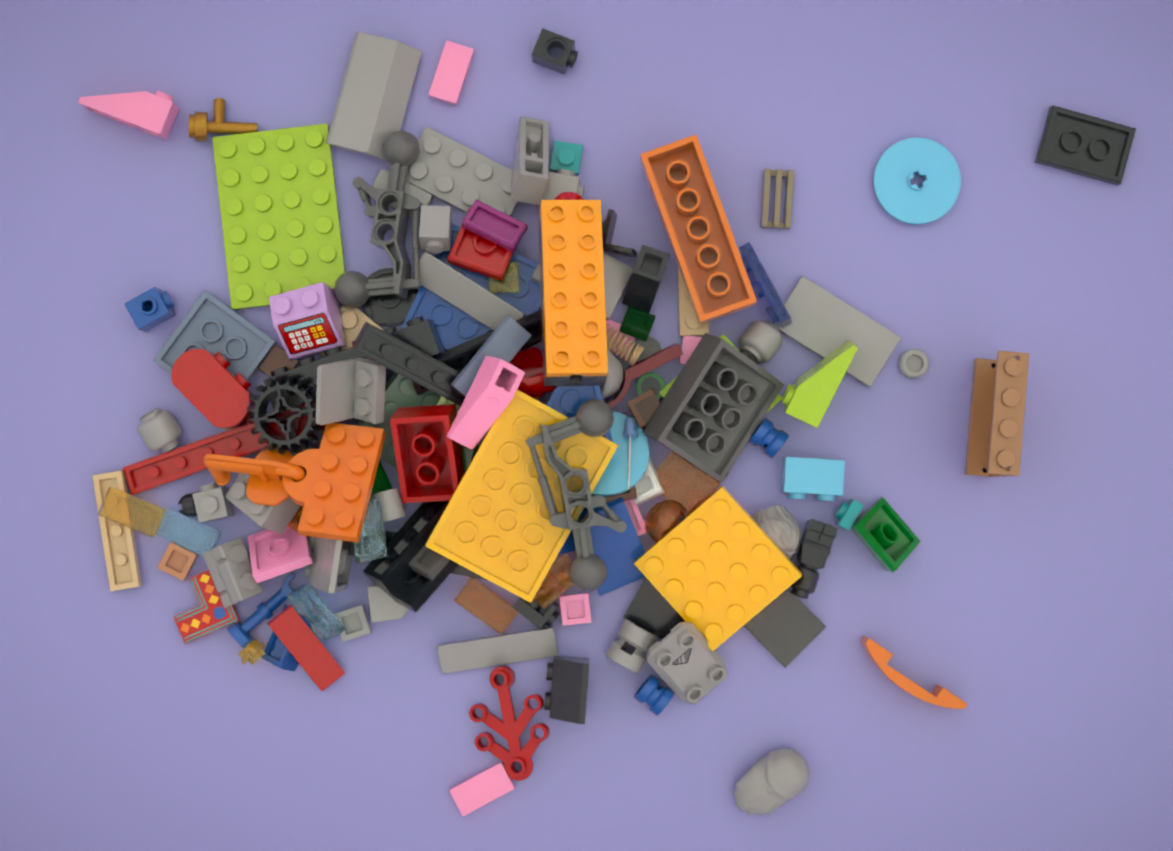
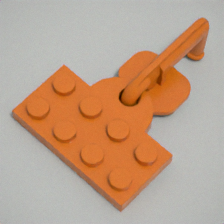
[203,423,386,543]

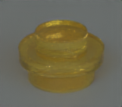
[238,639,266,665]

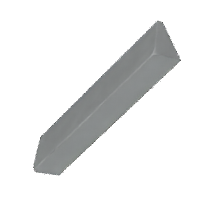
[411,251,525,330]
[437,626,558,674]

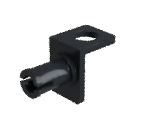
[602,209,638,258]

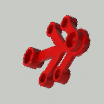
[469,665,550,781]

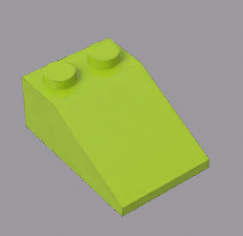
[782,340,858,428]

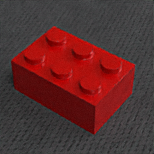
[390,404,465,503]

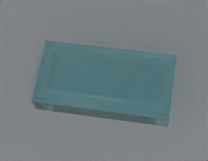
[155,507,222,556]

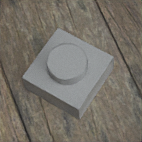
[334,604,372,642]

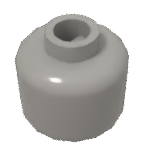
[739,320,783,364]
[137,407,182,453]

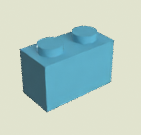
[781,457,845,501]

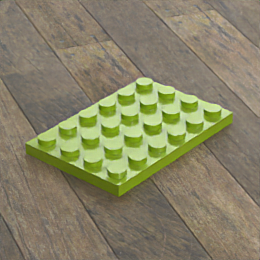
[212,123,346,310]

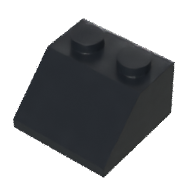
[544,656,589,724]

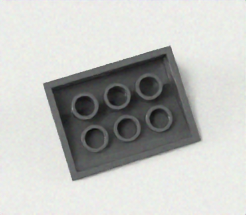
[642,333,784,483]

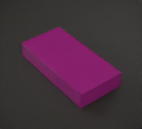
[462,200,528,253]

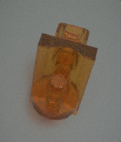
[534,553,574,610]

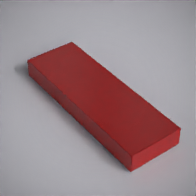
[267,604,345,691]

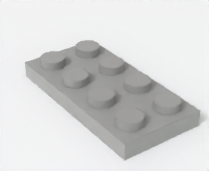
[406,126,519,216]

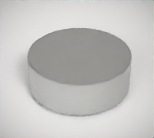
[898,349,929,379]

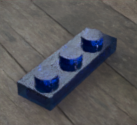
[739,242,792,329]

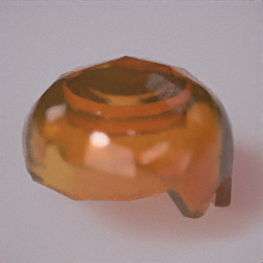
[645,500,686,542]

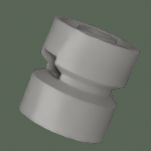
[605,619,659,673]

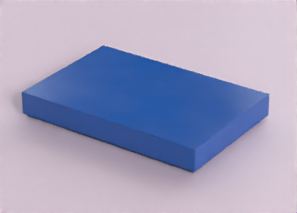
[571,497,645,596]

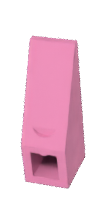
[446,356,525,450]

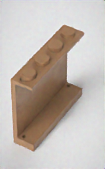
[964,351,1029,477]

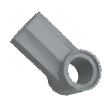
[372,488,407,524]

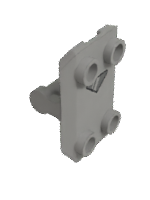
[647,622,728,704]

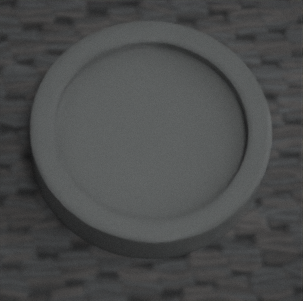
[632,336,661,362]

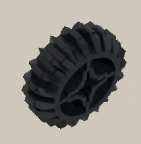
[246,374,324,454]

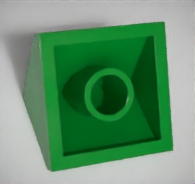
[850,497,921,572]

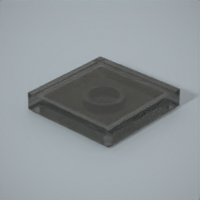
[744,588,826,668]

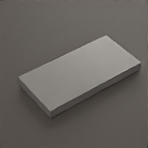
[773,276,901,387]

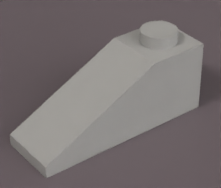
[511,116,549,205]

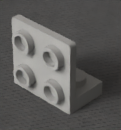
[315,358,386,425]

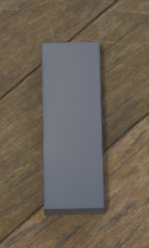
[450,315,532,397]

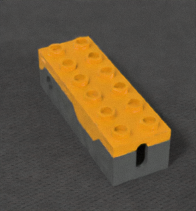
[538,192,608,386]

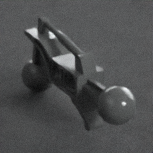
[334,130,423,308]
[526,399,627,591]

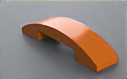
[861,636,967,709]

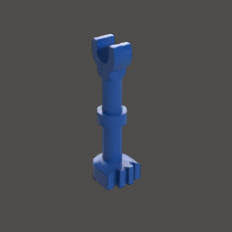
[227,573,306,649]

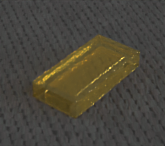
[98,487,166,537]

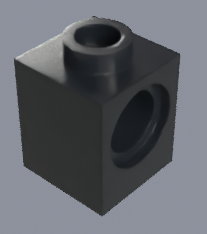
[532,28,578,75]

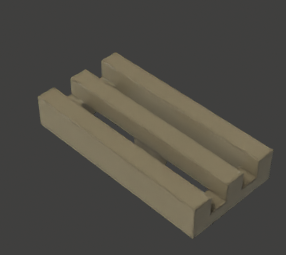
[761,168,794,229]

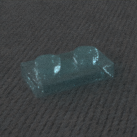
[354,497,388,563]
[287,583,346,641]

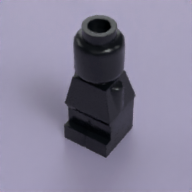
[791,519,838,599]

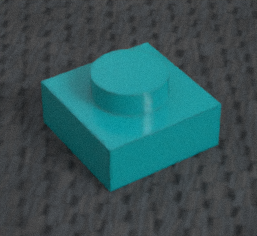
[550,141,583,176]
[835,499,864,531]

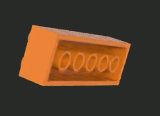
[640,134,757,325]

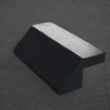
[363,501,458,613]

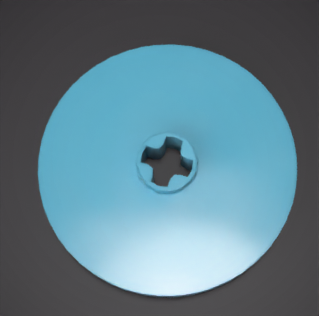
[873,137,961,225]
[592,411,649,496]

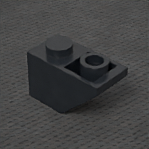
[622,245,670,313]

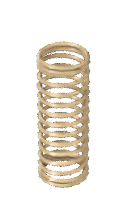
[606,324,644,366]

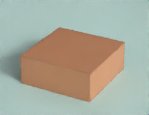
[157,541,199,581]

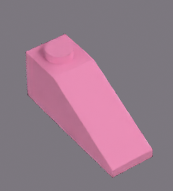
[78,91,180,140]

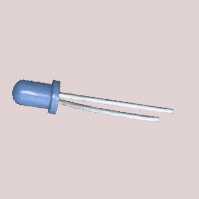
[623,417,638,490]

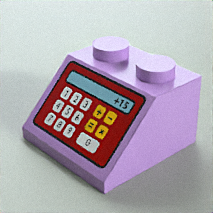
[269,282,345,361]

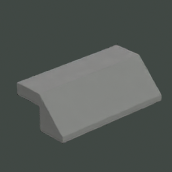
[326,32,422,162]

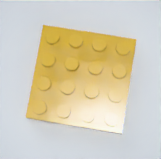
[634,485,802,651]

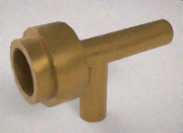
[189,98,257,142]

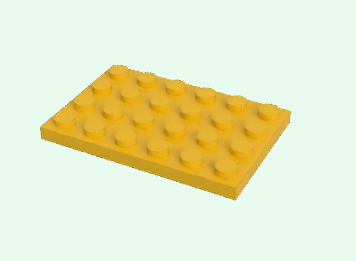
[425,389,619,603]

